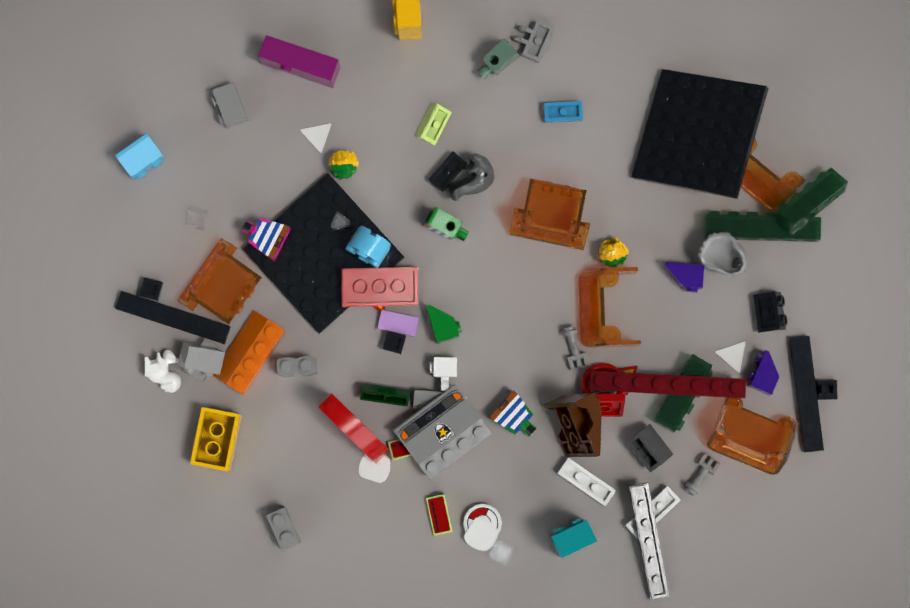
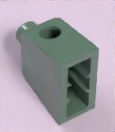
[477,38,520,79]

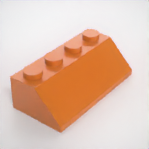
[213,311,286,396]

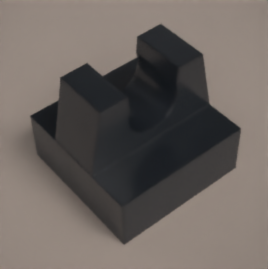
[817,380,838,400]

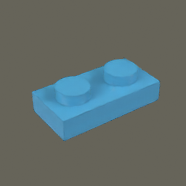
[544,101,583,123]

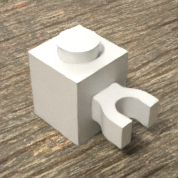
[430,357,457,391]

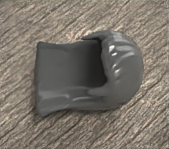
[448,153,495,201]

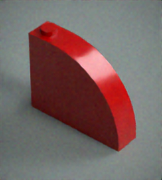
[318,393,389,464]

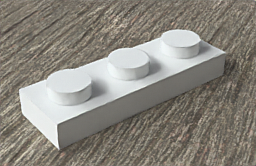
[557,458,616,506]
[625,486,681,539]

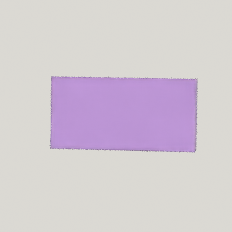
[378,310,419,337]

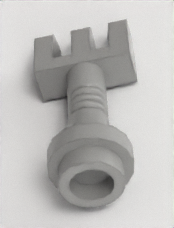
[563,326,589,370]
[685,453,720,496]

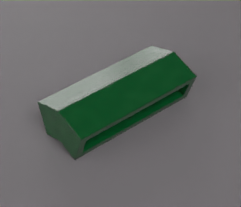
[360,383,410,407]

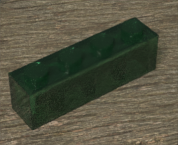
[775,167,848,235]
[653,354,714,433]

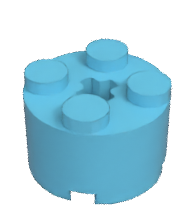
[345,225,391,268]

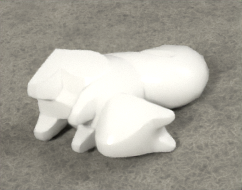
[144,350,181,393]

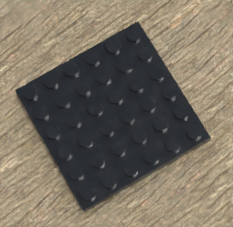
[631,69,769,199]
[243,173,405,334]

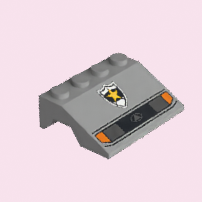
[393,384,492,480]

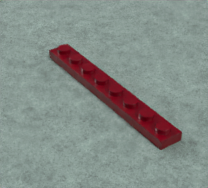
[590,371,746,399]

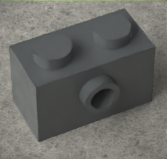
[627,424,674,472]

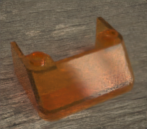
[578,267,641,348]

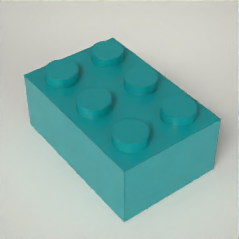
[549,518,597,558]

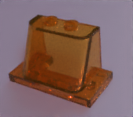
[509,179,590,250]
[177,238,262,324]

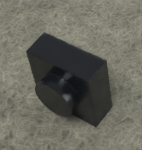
[139,277,163,301]
[383,331,406,354]

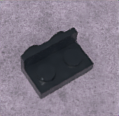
[753,291,787,333]

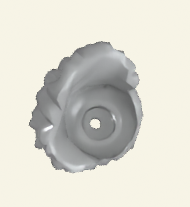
[698,232,748,276]

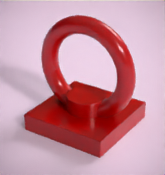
[580,363,625,417]

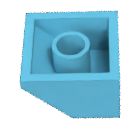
[115,133,165,180]

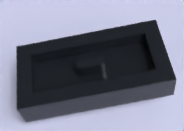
[428,151,467,193]

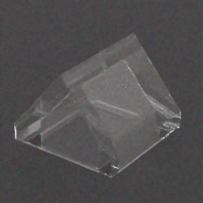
[331,212,351,230]

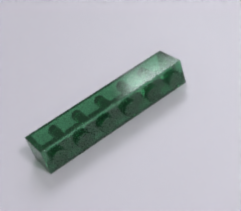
[703,211,821,242]

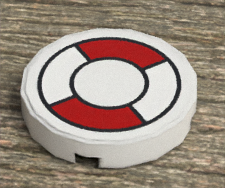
[463,504,502,534]

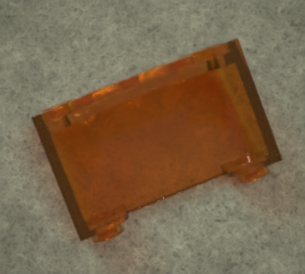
[741,139,805,212]
[707,398,800,475]

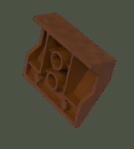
[544,393,602,457]

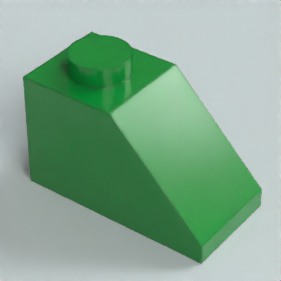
[426,305,462,344]

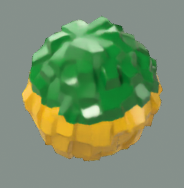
[329,150,359,180]
[598,237,629,268]

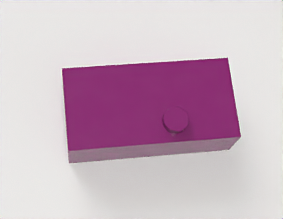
[258,35,340,88]

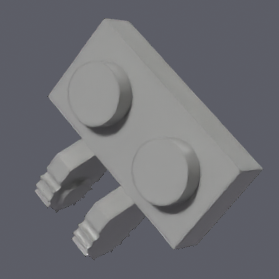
[512,20,554,63]

